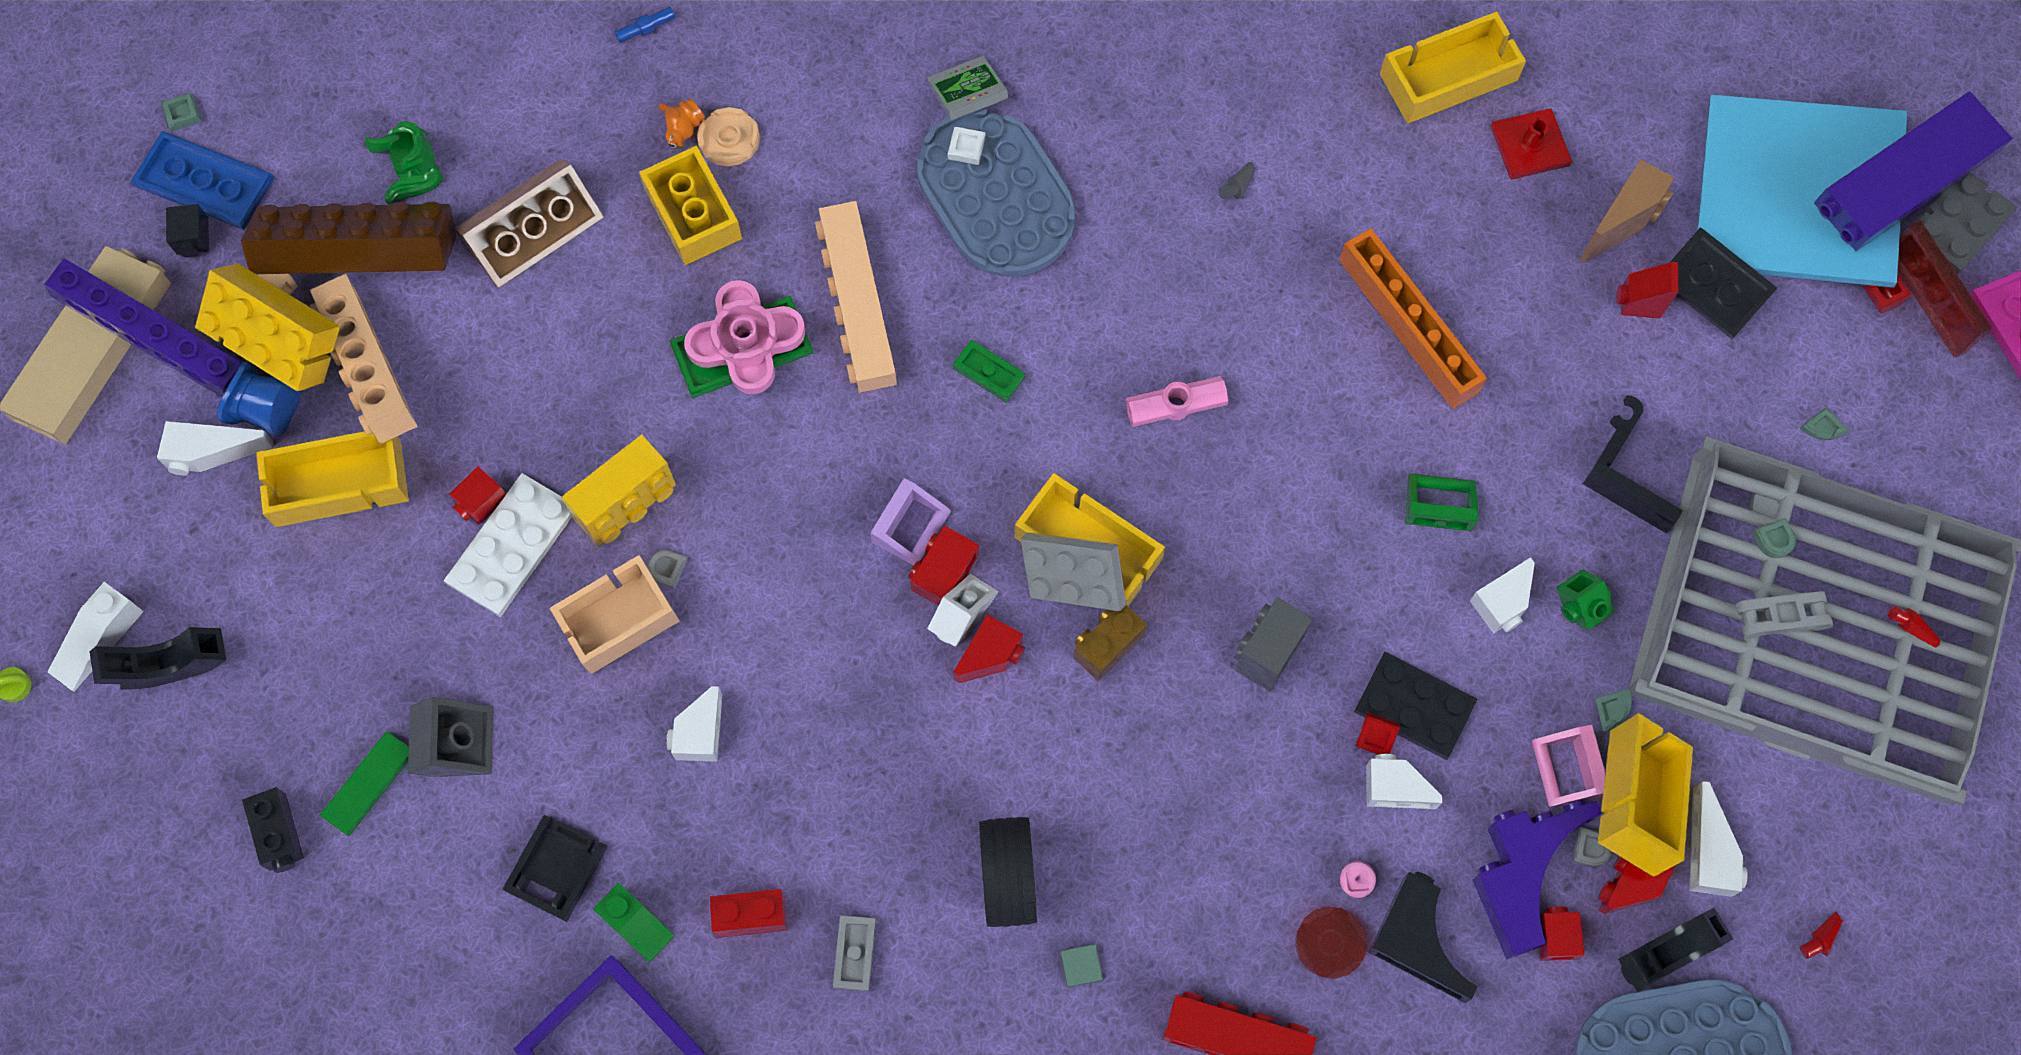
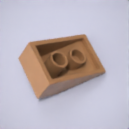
[1580,159,1675,262]

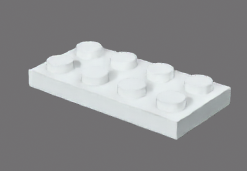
[444,473,572,617]

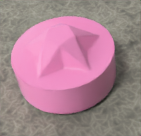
[1340,860,1376,898]

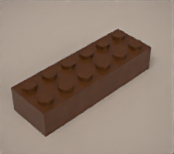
[241,202,456,274]

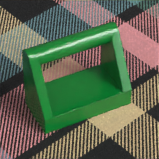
[1405,473,1478,532]

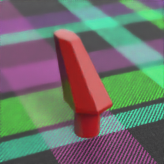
[1888,606,1940,648]
[1800,912,1843,959]

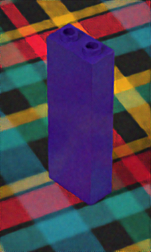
[1814,91,2013,251]

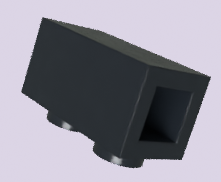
[242,787,304,873]

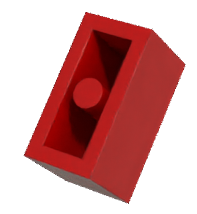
[908,526,980,606]
[710,889,788,938]

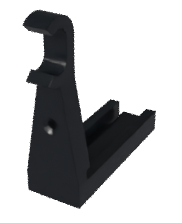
[1583,395,1683,534]

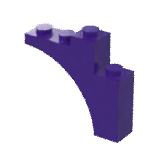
[1472,799,1602,960]

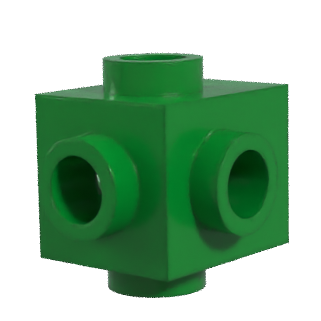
[1556,569,1614,630]

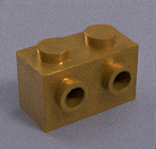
[1074,605,1147,681]

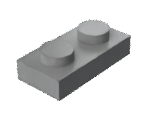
[833,915,876,992]

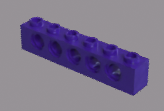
[44,258,241,397]

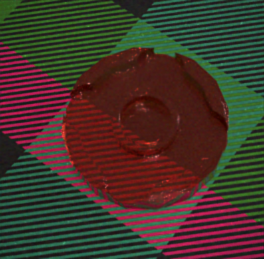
[1295,906,1367,980]

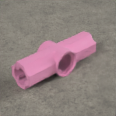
[1125,376,1228,427]

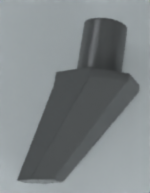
[1218,162,1254,199]

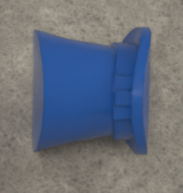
[217,361,301,438]

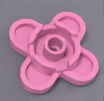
[684,280,805,394]

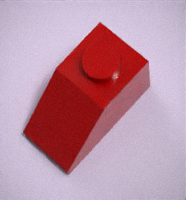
[1616,262,1678,319]
[953,614,1025,683]

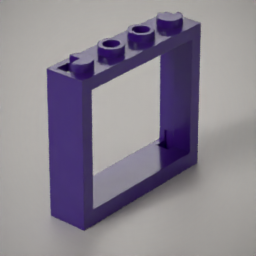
[513,955,707,1055]

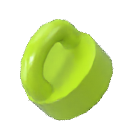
[0,667,32,703]

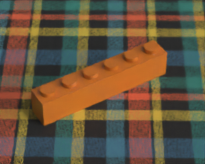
[1339,228,1487,409]

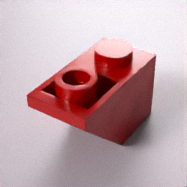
[1598,856,1676,914]

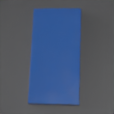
[130,131,275,230]

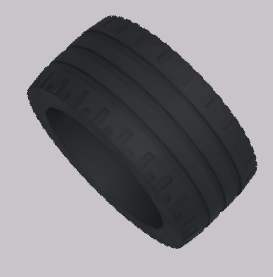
[979,817,1037,927]

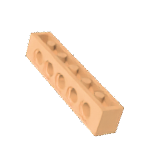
[310,274,418,444]

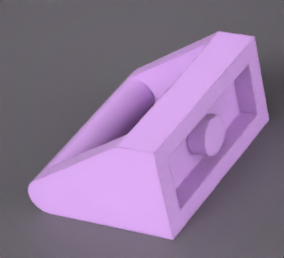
[870,478,951,565]

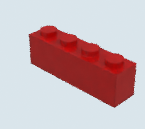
[1162,991,1317,1055]

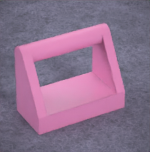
[1532,725,1605,808]

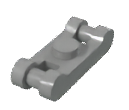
[1736,591,1833,639]

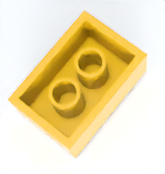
[639,145,742,266]
[561,434,676,547]

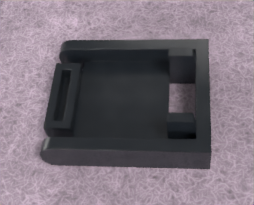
[502,815,608,922]

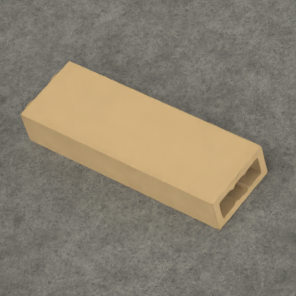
[0,246,171,445]

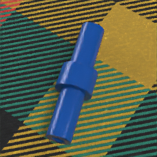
[615,7,676,43]

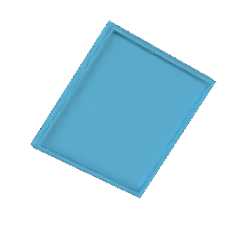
[1697,95,1907,288]

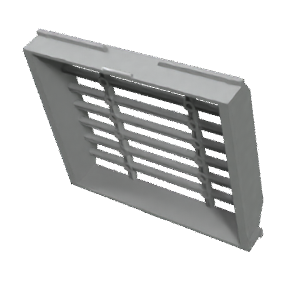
[1628,436,2021,805]

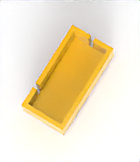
[1380,11,1526,124]
[195,263,340,392]
[256,431,409,527]
[1014,473,1165,606]
[1598,713,1693,877]

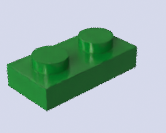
[953,339,1025,403]

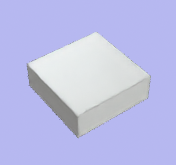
[948,127,985,165]

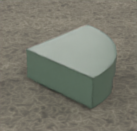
[1800,407,1849,440]
[1595,689,1632,732]

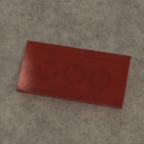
[1897,220,1992,358]

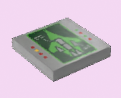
[927,56,1008,120]

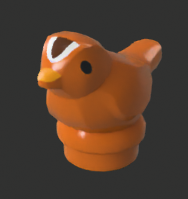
[658,98,705,149]

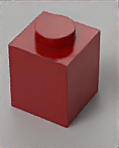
[449,466,506,525]
[1539,906,1584,961]

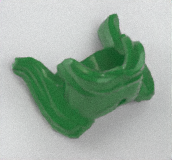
[365,121,443,205]

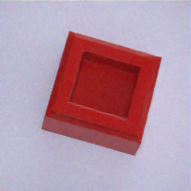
[1355,712,1400,755]

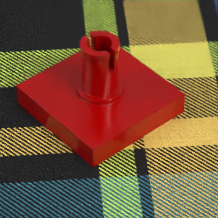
[1490,108,1572,180]

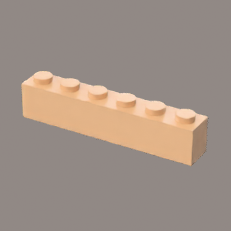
[815,201,897,393]

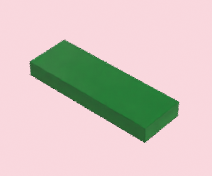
[319,731,409,837]

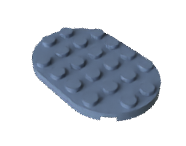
[917,109,1075,277]
[1573,980,1792,1055]

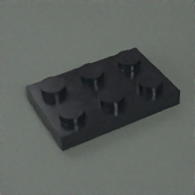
[1669,227,1777,339]
[1354,652,1478,760]

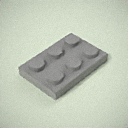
[1021,533,1126,611]

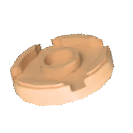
[697,107,760,166]

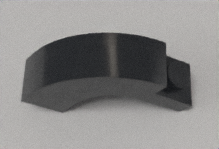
[89,627,227,690]
[1618,907,1733,992]

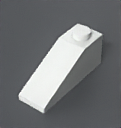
[157,421,274,476]
[48,582,144,692]
[1689,781,1747,897]

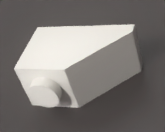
[1470,557,1535,634]
[928,574,999,647]
[667,686,722,761]
[1366,754,1442,809]

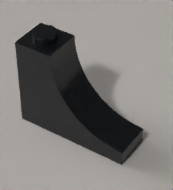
[1368,872,1478,1003]

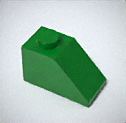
[593,883,675,962]

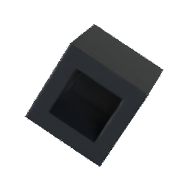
[166,204,209,257]

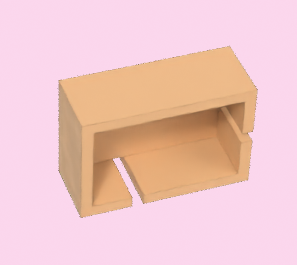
[550,555,680,674]

